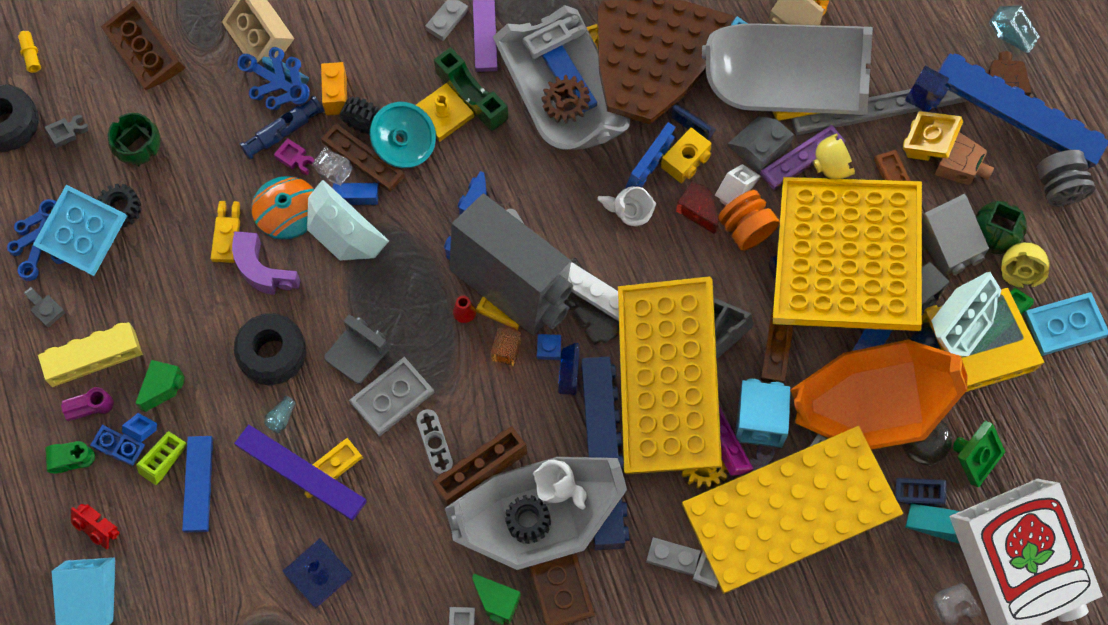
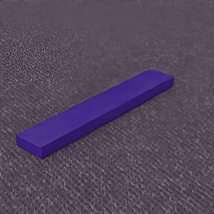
[234,424,367,521]

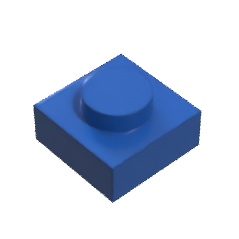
[537,334,561,360]
[122,413,157,442]

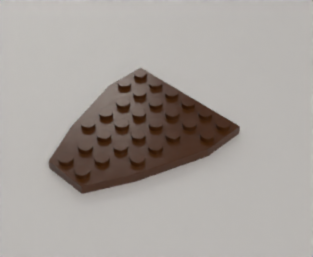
[597,0,734,124]

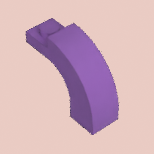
[232,231,300,295]

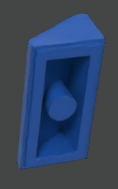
[333,183,379,205]

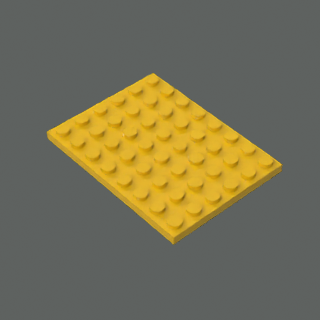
[773,177,922,331]

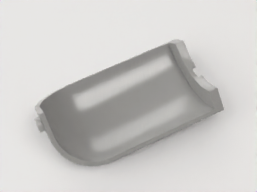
[493,5,630,150]
[702,23,873,115]

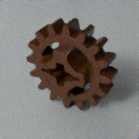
[541,75,591,124]

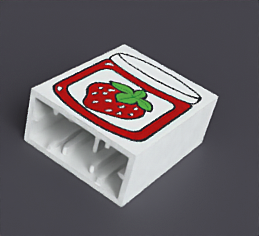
[949,479,1103,625]

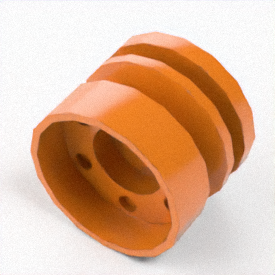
[718,190,780,251]

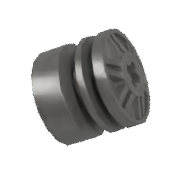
[1036,150,1096,206]

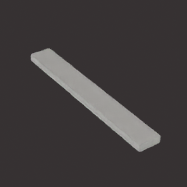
[791,84,967,136]

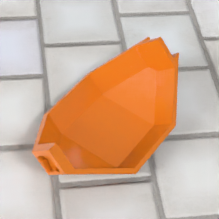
[790,339,968,449]

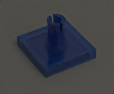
[283,538,353,609]

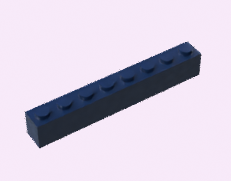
[582,357,629,550]

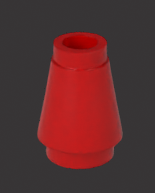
[453,296,476,323]

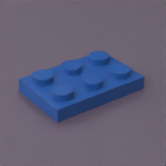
[625,122,676,189]

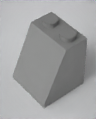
[922,194,989,277]

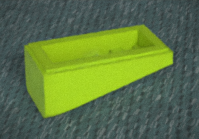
[136,431,187,485]

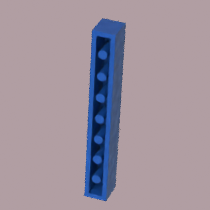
[932,53,1108,168]

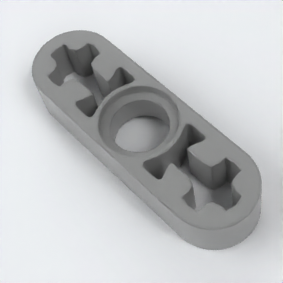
[417,409,454,476]

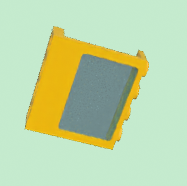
[922,288,1044,392]

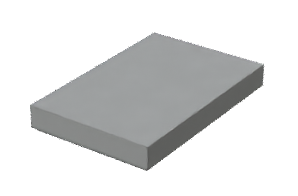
[349,357,435,437]

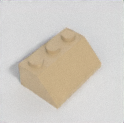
[222,0,294,66]

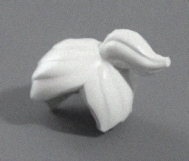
[598,186,656,226]
[533,460,587,510]

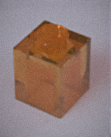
[491,327,522,366]

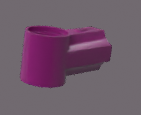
[61,387,114,421]

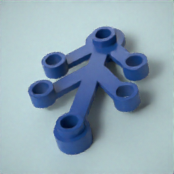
[237,47,310,110]
[7,199,65,281]

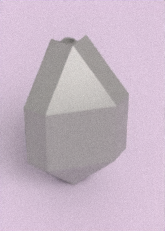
[445,457,627,570]

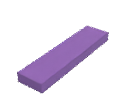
[473,0,498,72]
[760,125,845,190]

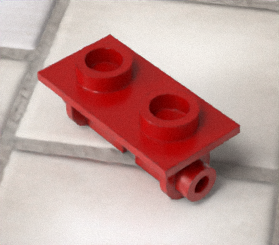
[71,504,120,550]

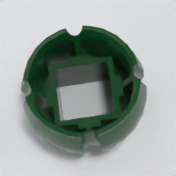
[108,113,161,167]
[976,200,1027,254]

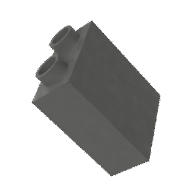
[449,193,573,336]

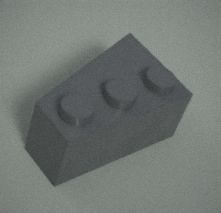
[713,297,754,360]

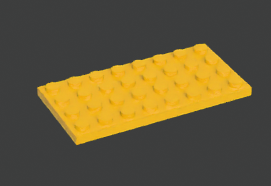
[618,276,722,474]
[682,426,903,594]

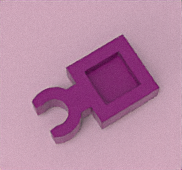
[274,138,316,175]

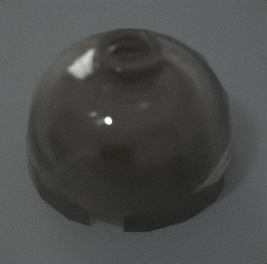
[903,420,953,466]

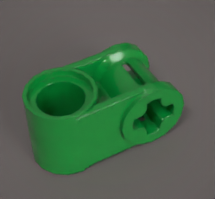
[45,441,96,474]

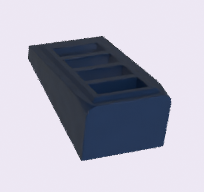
[896,478,947,508]

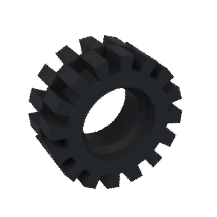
[339,96,379,134]
[97,183,142,227]
[505,495,551,544]

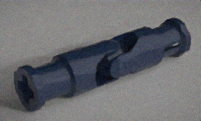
[239,96,324,160]

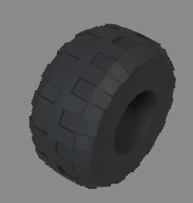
[0,84,39,152]
[234,313,307,385]

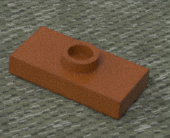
[874,150,911,181]

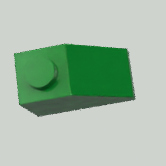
[135,360,184,412]
[472,574,521,625]

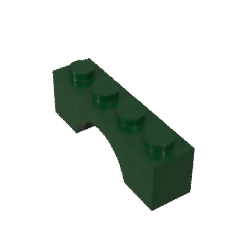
[434,47,509,132]

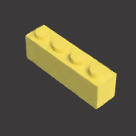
[38,322,143,387]

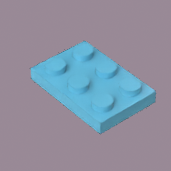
[1024,292,1108,356]

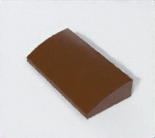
[101,0,186,90]

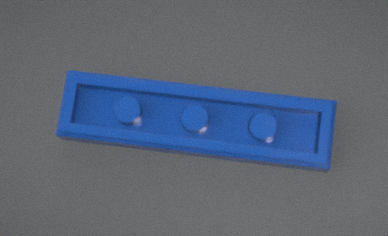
[541,45,597,112]
[182,436,213,533]

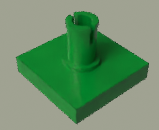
[953,421,1006,488]

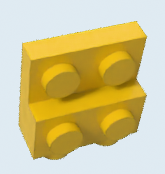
[903,111,963,161]

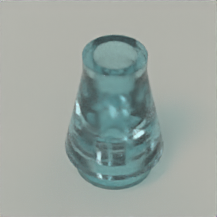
[264,396,296,433]

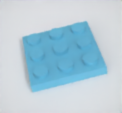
[33,185,127,276]

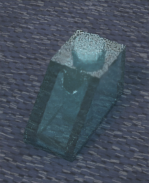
[989,5,1040,52]

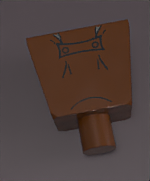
[987,51,1031,96]

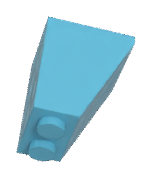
[735,379,790,448]
[52,557,115,625]

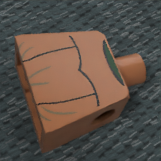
[935,132,994,185]

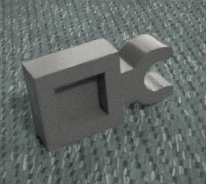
[44,115,88,148]

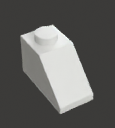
[715,164,761,205]

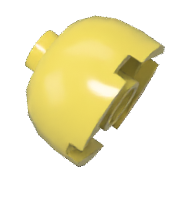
[813,133,855,179]
[1001,242,1049,288]

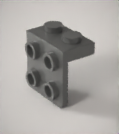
[324,314,389,384]

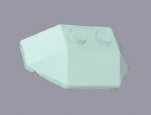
[307,180,389,260]
[931,272,1001,356]

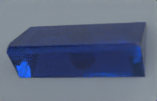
[558,343,580,395]

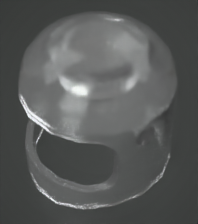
[933,582,981,625]

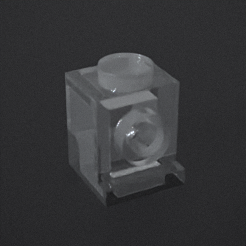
[313,147,353,186]

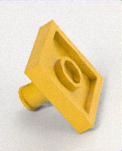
[416,83,474,142]

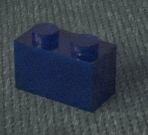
[905,65,949,112]

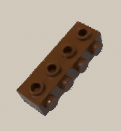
[432,426,528,506]

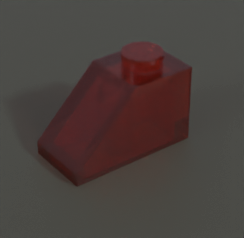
[676,181,719,234]

